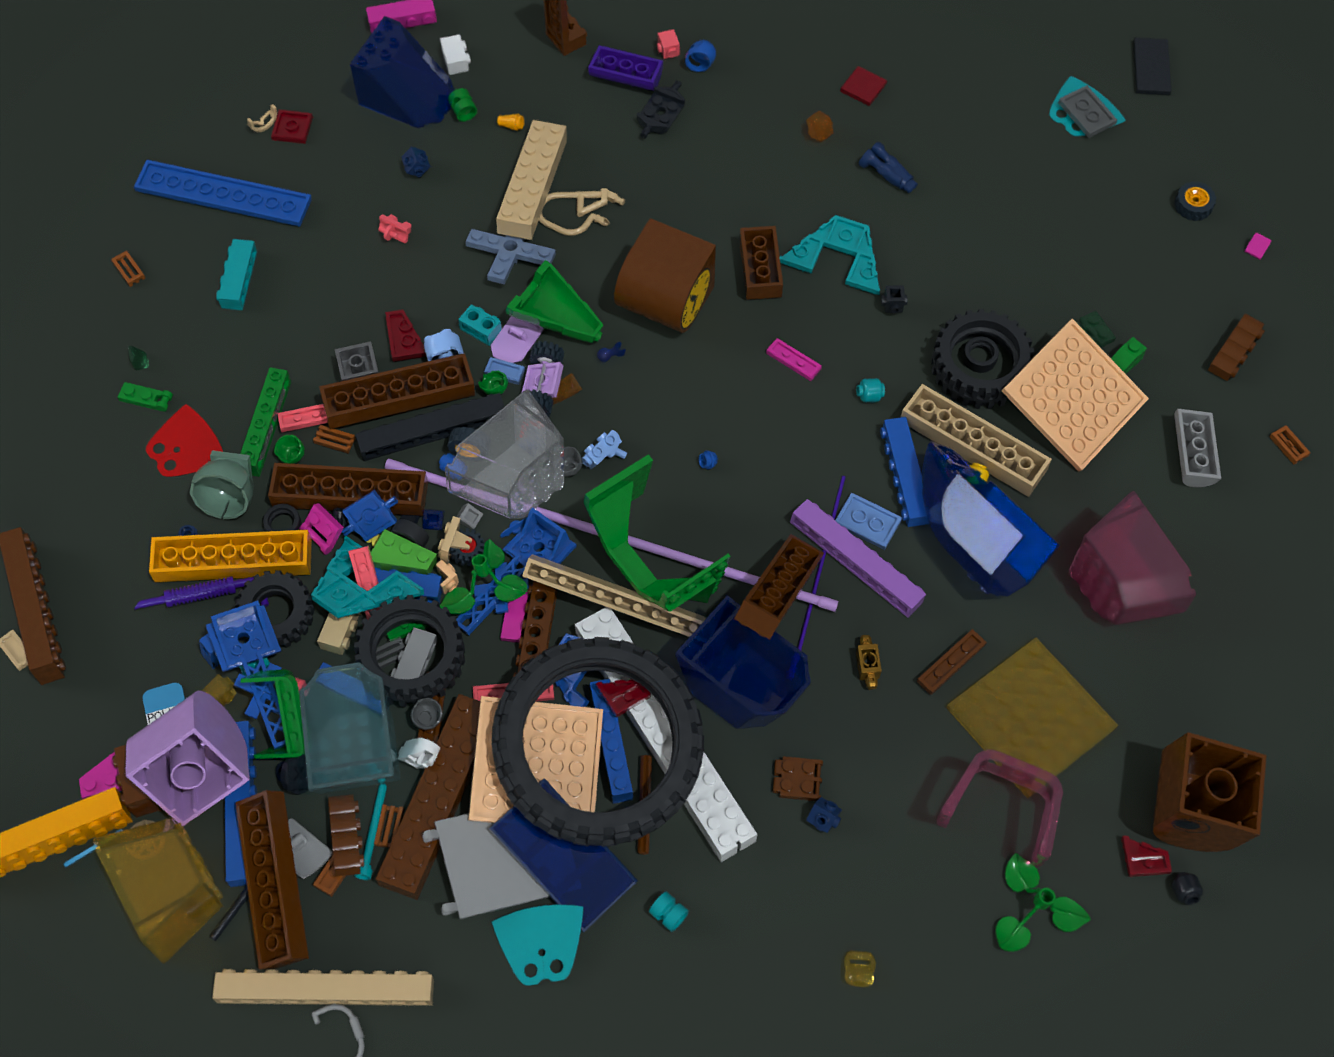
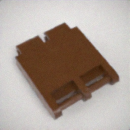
[773,756,823,801]

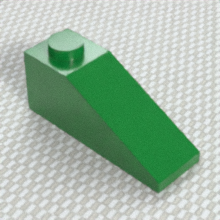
[1111,337,1147,374]

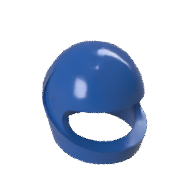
[685,40,716,72]

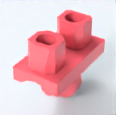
[378,214,412,243]

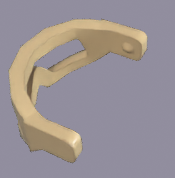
[247,104,277,132]

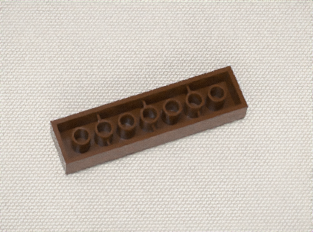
[319,353,475,429]
[268,463,428,516]
[0,527,66,685]
[734,534,824,639]
[235,790,309,969]

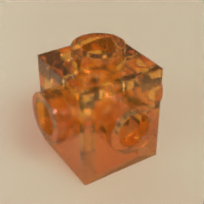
[806,111,834,142]

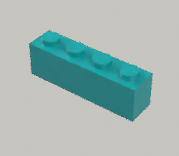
[216,239,257,310]

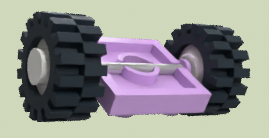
[518,341,565,420]

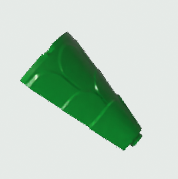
[506,260,603,343]

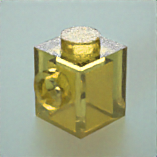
[201,674,236,706]

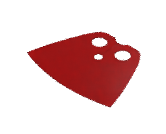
[146,404,223,477]

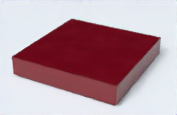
[841,66,887,106]
[271,110,313,144]

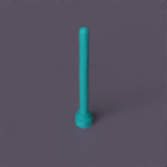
[355,783,387,880]

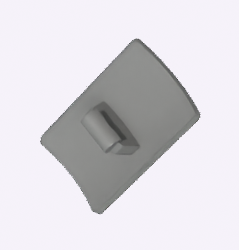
[288,818,333,879]

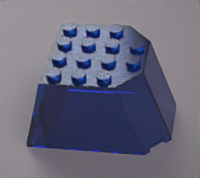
[675,596,811,729]

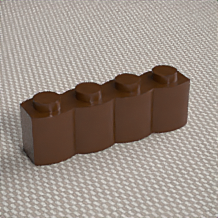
[1208,313,1265,381]
[328,794,364,877]

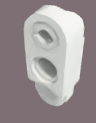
[397,738,440,769]

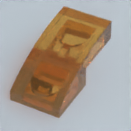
[551,373,582,405]

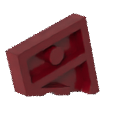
[596,679,651,718]
[1121,836,1172,877]

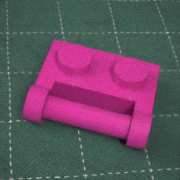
[299,503,344,555]

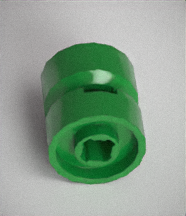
[448,88,477,121]

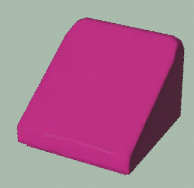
[1244,233,1271,260]

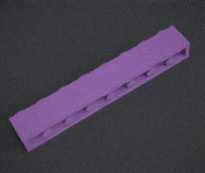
[790,499,926,618]

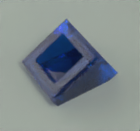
[423,509,445,530]

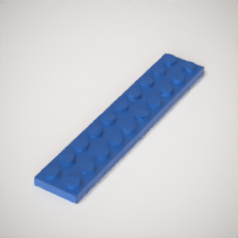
[134,160,312,227]

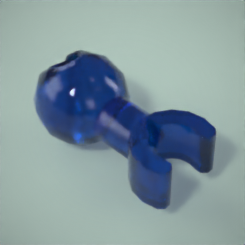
[597,342,626,362]

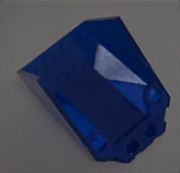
[350,16,455,128]

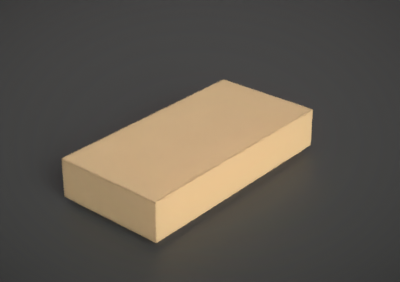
[0,630,28,671]

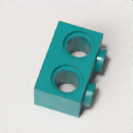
[458,304,502,346]

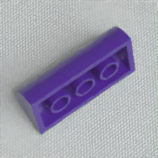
[588,45,663,91]

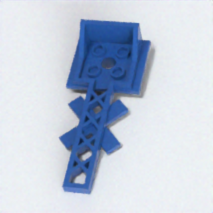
[456,507,577,636]
[206,601,286,750]

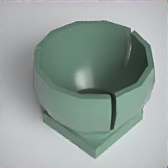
[190,450,254,519]

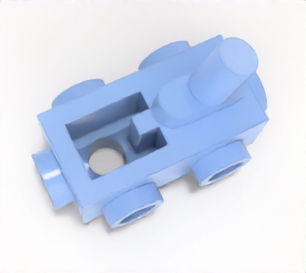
[581,430,627,469]

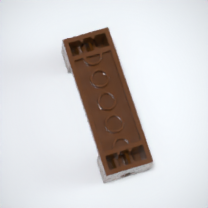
[544,0,587,56]

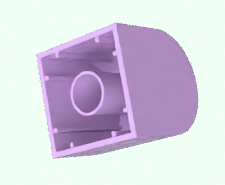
[126,691,250,827]

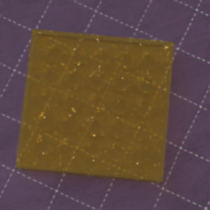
[946,638,1118,798]

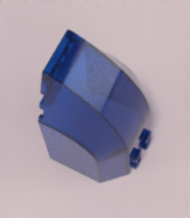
[922,441,1060,597]

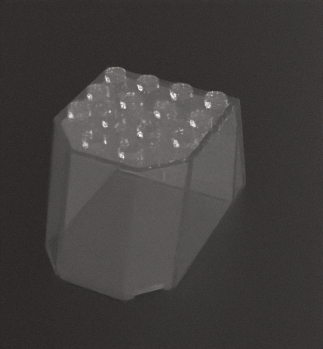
[445,389,564,519]

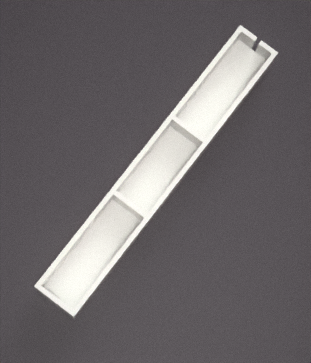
[575,607,757,862]

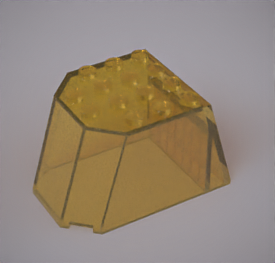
[93,818,223,964]

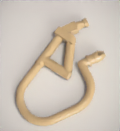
[539,188,625,236]

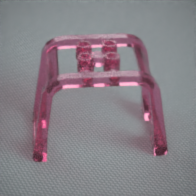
[936,749,1063,867]

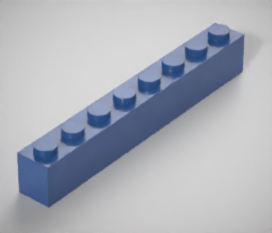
[225,721,257,887]

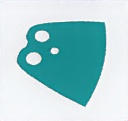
[1050,76,1126,136]
[492,905,583,985]

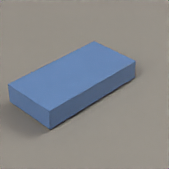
[484,357,525,385]

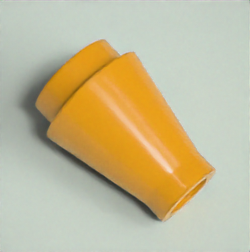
[498,114,524,131]

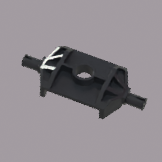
[637,80,685,139]

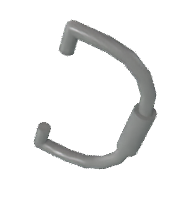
[312,1004,365,1057]

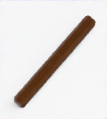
[638,755,652,855]

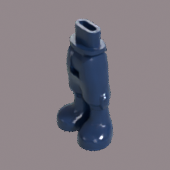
[859,142,918,193]

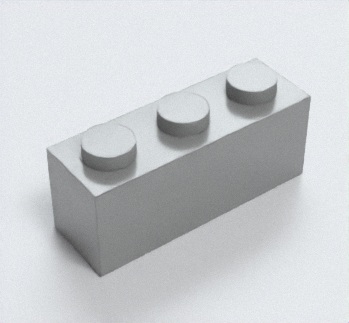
[391,627,437,679]

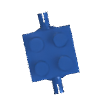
[342,490,398,542]

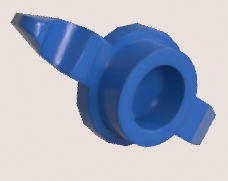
[500,518,527,538]

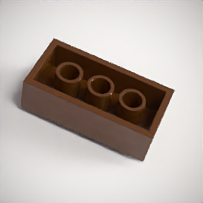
[739,226,783,299]

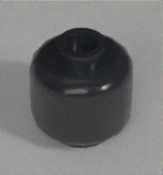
[1172,872,1203,905]

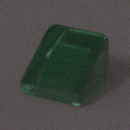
[128,345,149,370]

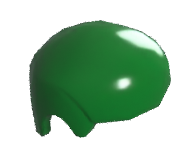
[478,370,508,395]
[274,434,305,464]

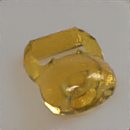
[844,951,876,987]

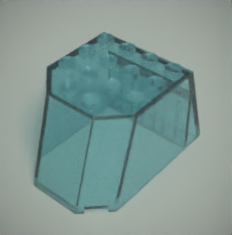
[299,662,401,794]

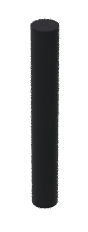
[209,886,249,941]

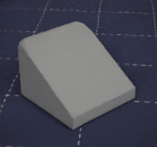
[456,503,483,529]

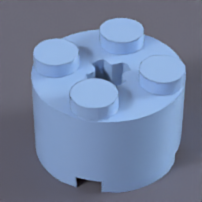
[424,329,464,361]

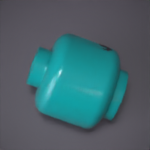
[856,378,885,402]

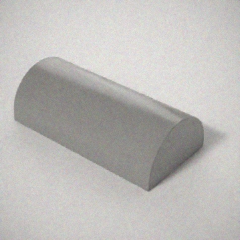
[1174,409,1221,487]

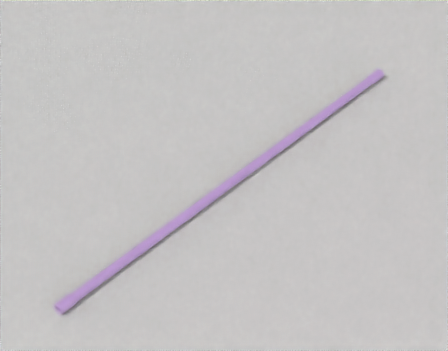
[385,459,839,612]

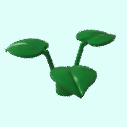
[440,539,528,614]
[995,853,1091,952]

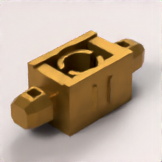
[856,635,882,690]

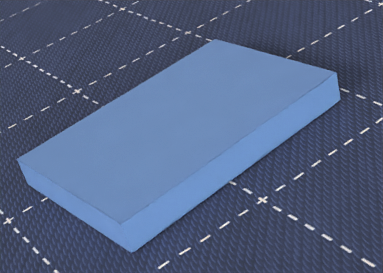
[835,493,903,550]

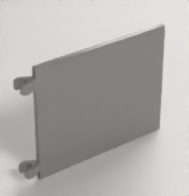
[422,814,582,919]

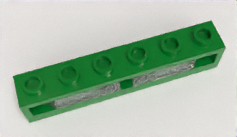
[240,367,291,477]

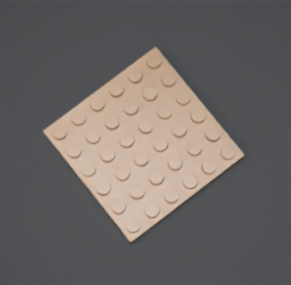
[1001,319,1149,472]
[468,696,603,828]

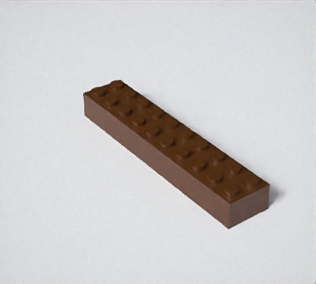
[376,694,480,900]

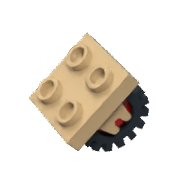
[437,516,484,566]

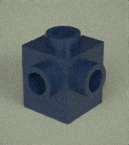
[401,146,430,177]
[806,797,842,833]

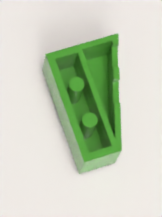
[371,529,437,575]

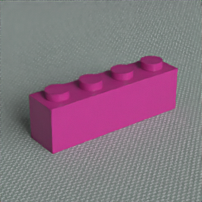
[366,0,437,34]

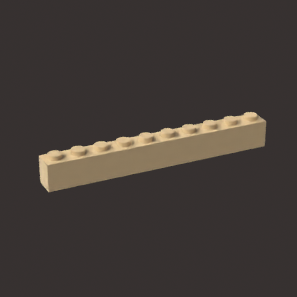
[522,554,716,644]
[213,969,434,1006]

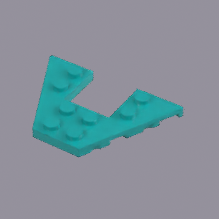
[780,215,880,295]
[311,536,424,618]

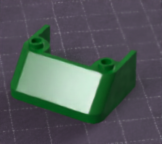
[241,669,308,759]

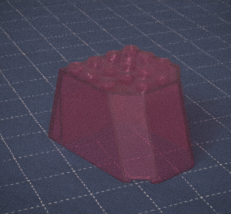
[1069,491,1196,625]

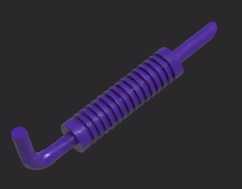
[134,576,269,609]

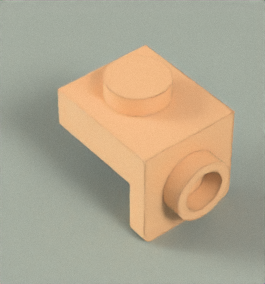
[436,560,459,595]

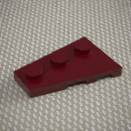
[385,310,426,361]

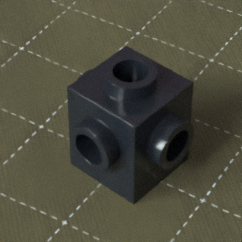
[881,285,907,314]

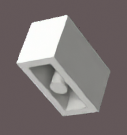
[440,34,471,75]

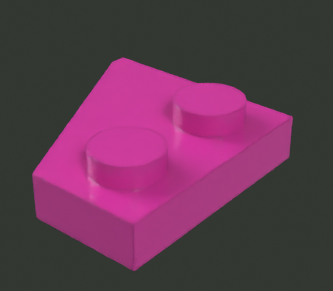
[79,752,123,799]

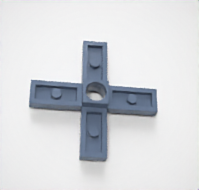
[466,229,556,284]

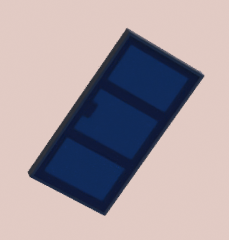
[489,778,638,933]

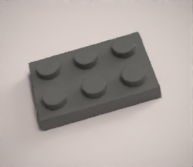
[1058,85,1117,138]

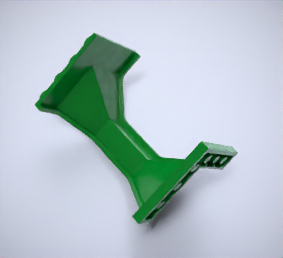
[583,454,731,612]

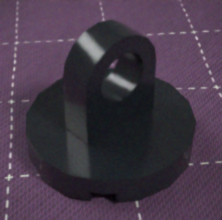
[276,754,316,795]

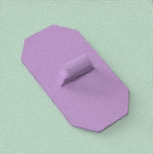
[491,316,544,363]

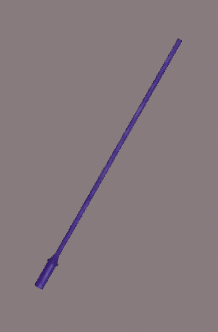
[788,476,846,680]

